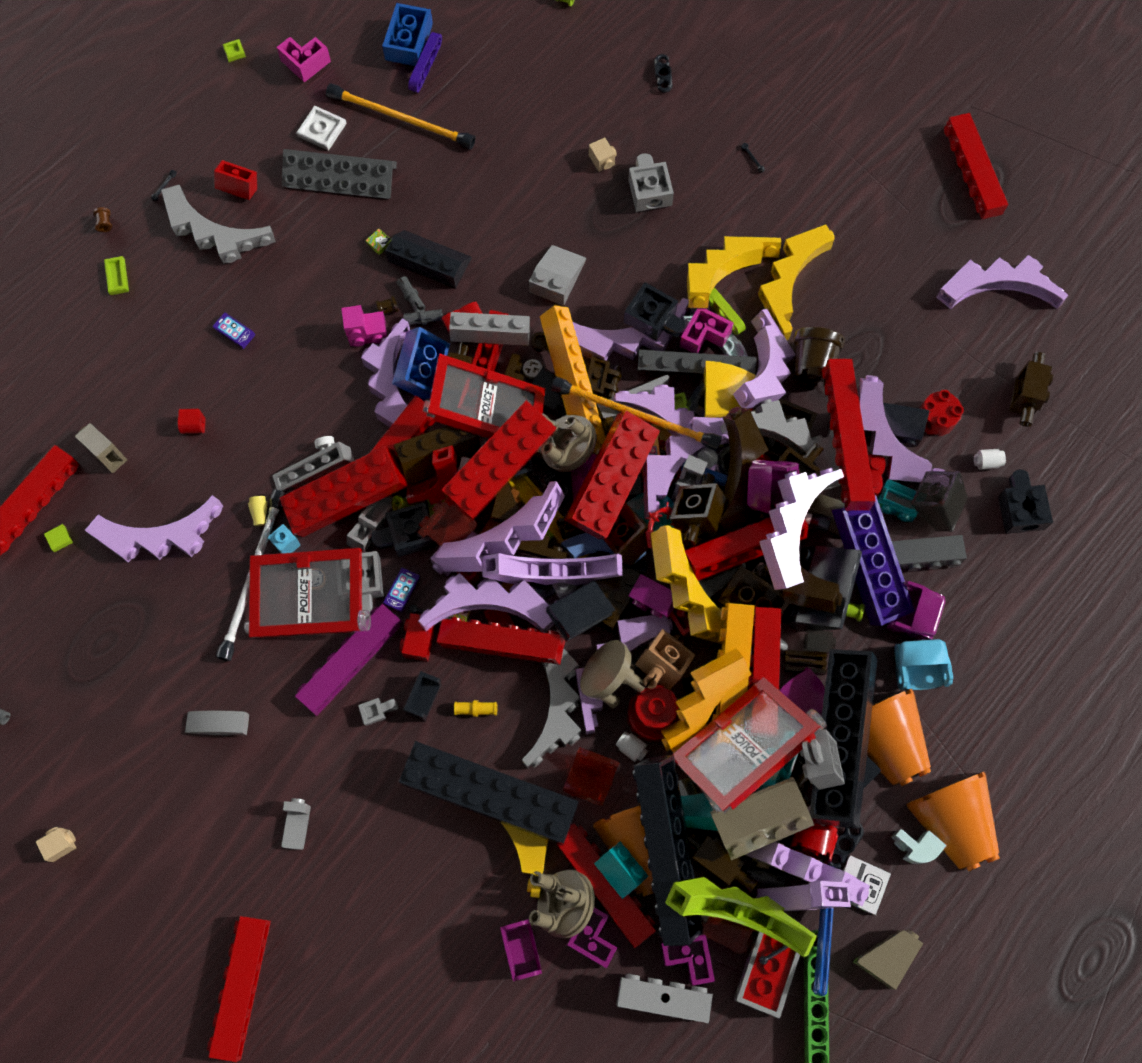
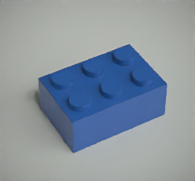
[382,3,433,66]
[392,327,450,400]

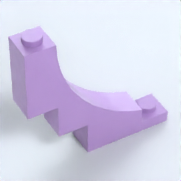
[573,298,688,361]
[733,309,795,409]
[858,375,950,485]
[643,417,730,519]
[435,481,565,572]
[576,615,673,734]
[756,881,851,911]

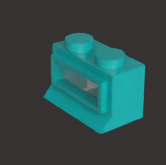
[877,479,925,523]

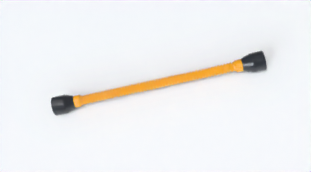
[326,83,476,150]
[551,377,722,452]

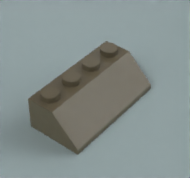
[710,777,814,860]

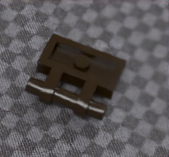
[587,356,622,400]

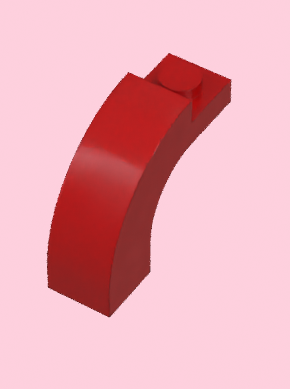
[406,445,458,505]

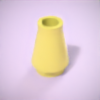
[247,496,268,526]

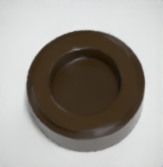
[531,332,548,352]

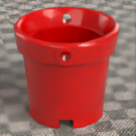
[627,685,680,742]

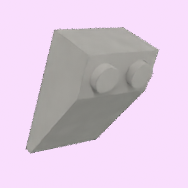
[529,245,586,306]

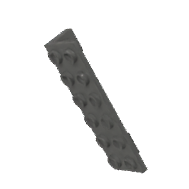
[282,149,397,199]

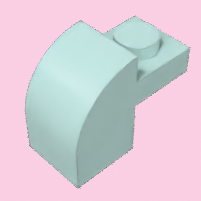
[891,829,946,864]

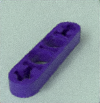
[408,32,442,93]

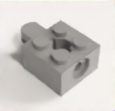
[628,153,674,212]
[336,551,384,618]
[800,729,845,790]

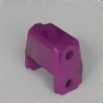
[747,460,799,514]
[886,581,945,640]
[778,667,825,733]
[500,919,542,981]

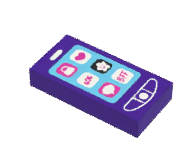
[213,313,255,349]
[383,568,421,613]

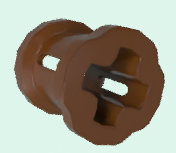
[93,207,112,232]

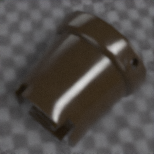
[793,327,845,387]

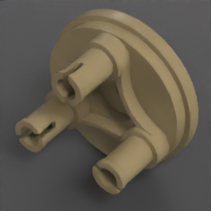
[541,414,597,472]
[580,640,645,708]
[529,870,595,939]

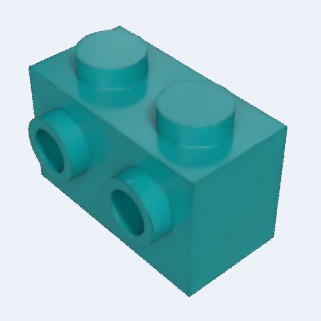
[594,841,649,899]

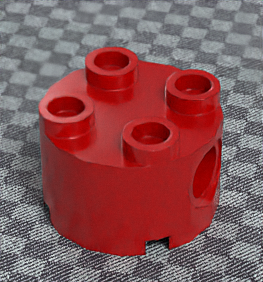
[920,390,964,436]
[789,822,838,864]

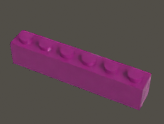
[295,604,403,716]

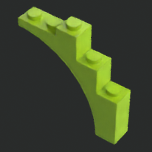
[665,877,817,957]

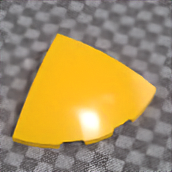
[704,361,756,418]

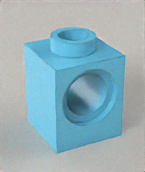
[268,524,301,553]

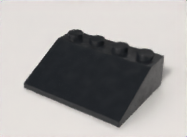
[782,546,862,632]

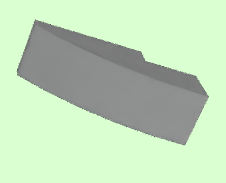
[671,455,708,504]
[347,495,393,553]
[185,711,249,736]

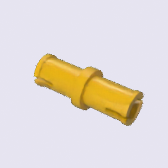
[454,700,497,717]

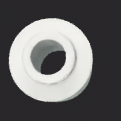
[974,449,1006,470]
[616,731,648,762]

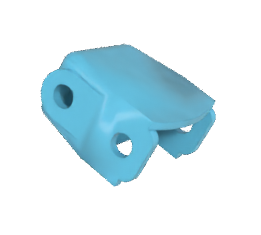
[894,639,953,690]

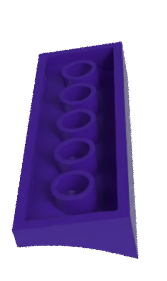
[832,495,915,626]

